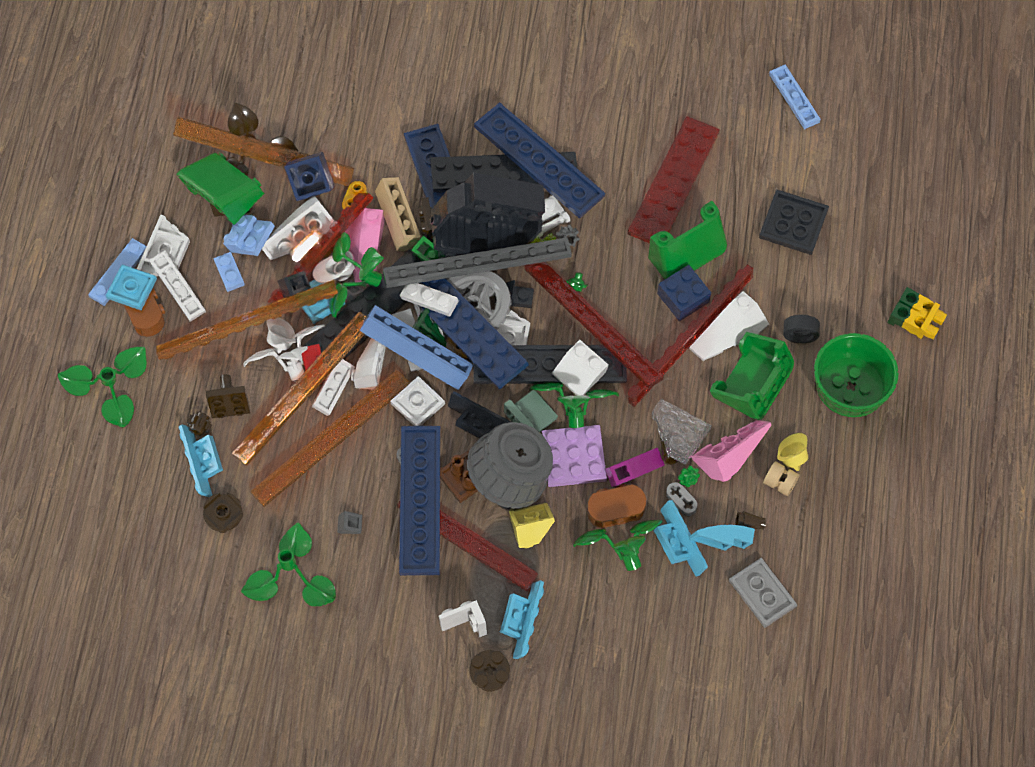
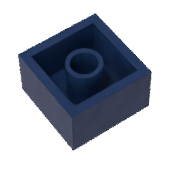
[284,152,335,201]
[657,265,711,322]

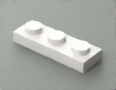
[400,283,459,317]
[312,357,355,416]

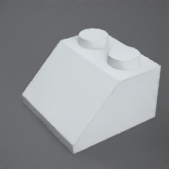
[552,340,608,395]

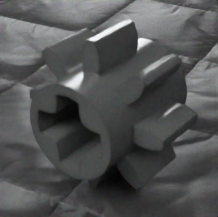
[556,224,580,247]

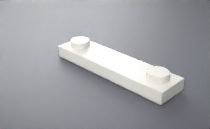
[149,250,206,322]

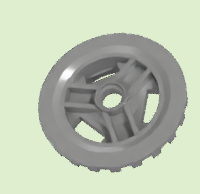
[447,271,511,330]

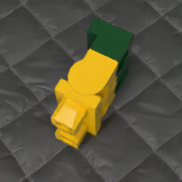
[887,287,947,339]

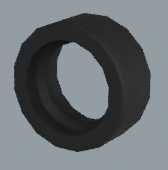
[783,315,820,344]

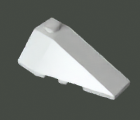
[262,196,340,260]
[351,338,386,391]

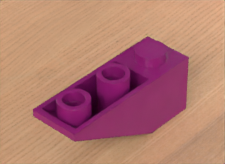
[605,447,665,487]

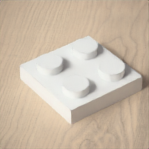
[391,376,445,426]

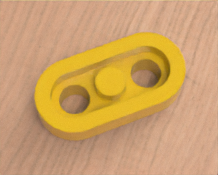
[342,181,367,215]

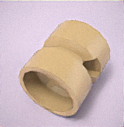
[763,461,800,496]

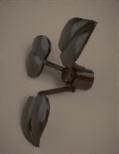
[226,103,299,176]

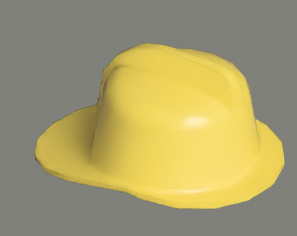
[777,433,808,471]

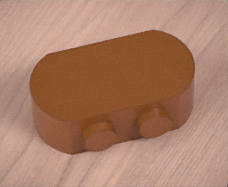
[123,288,165,337]
[587,484,646,529]

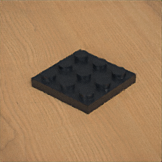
[759,189,829,255]

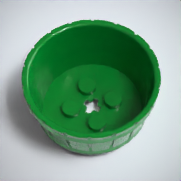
[814,333,899,417]

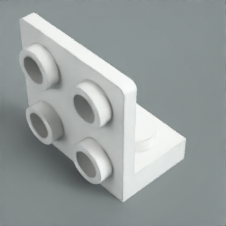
[439,600,487,637]

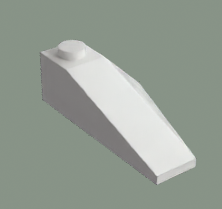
[689,291,769,361]

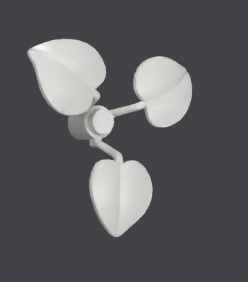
[243,325,325,381]

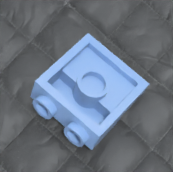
[223,214,275,256]

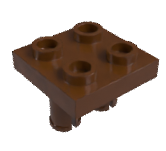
[440,450,478,503]

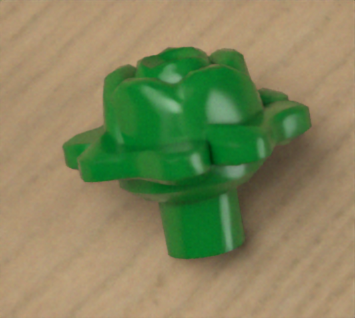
[566,272,588,292]
[678,466,700,488]

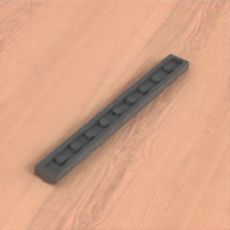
[383,238,572,288]

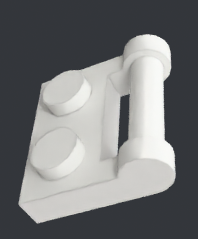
[537,195,570,238]

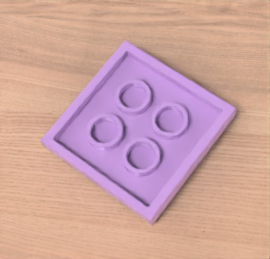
[542,425,607,487]

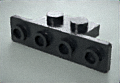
[448,391,511,439]

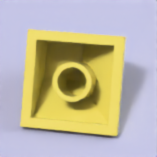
[509,503,555,548]

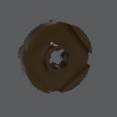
[203,493,243,533]
[469,650,510,692]

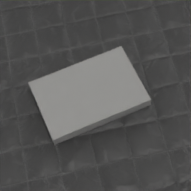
[729,558,797,628]

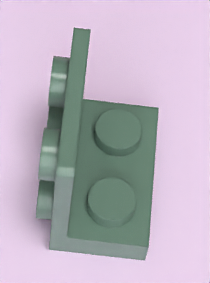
[504,390,558,432]

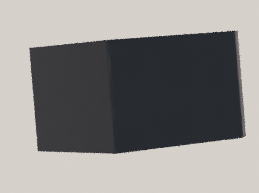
[277,271,311,298]

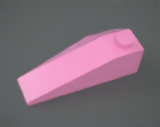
[345,208,385,285]
[691,420,771,482]

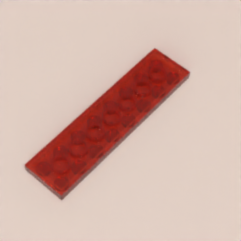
[627,116,720,243]

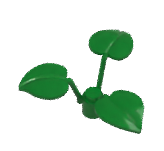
[329,232,384,318]
[58,347,147,428]
[529,383,619,428]
[573,520,663,571]
[241,523,336,607]

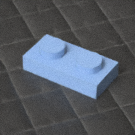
[213,252,245,292]

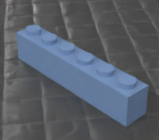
[359,305,473,390]

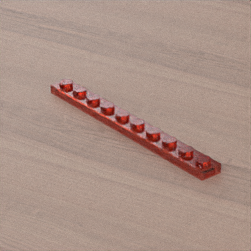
[525,262,664,389]
[628,264,753,407]

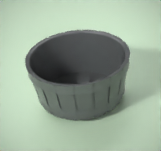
[467,422,553,508]

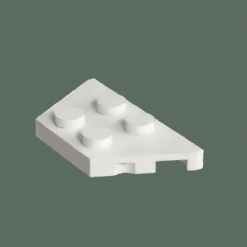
[137,215,190,276]
[495,302,530,345]

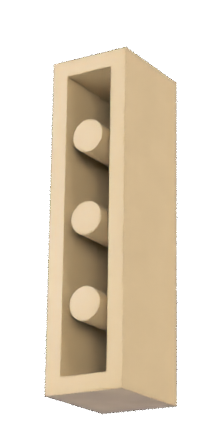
[375,177,421,251]

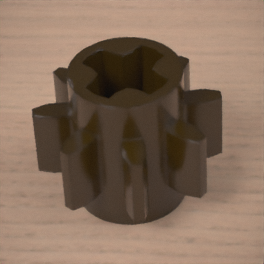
[186,412,212,436]

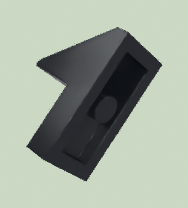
[494,280,534,308]

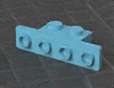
[179,424,223,497]
[654,500,708,576]
[500,580,544,659]

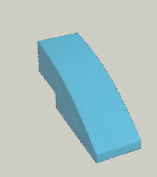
[689,525,755,551]

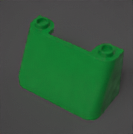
[176,152,265,225]
[648,201,727,279]
[710,332,794,420]

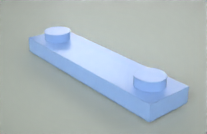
[769,65,821,129]
[88,238,147,306]

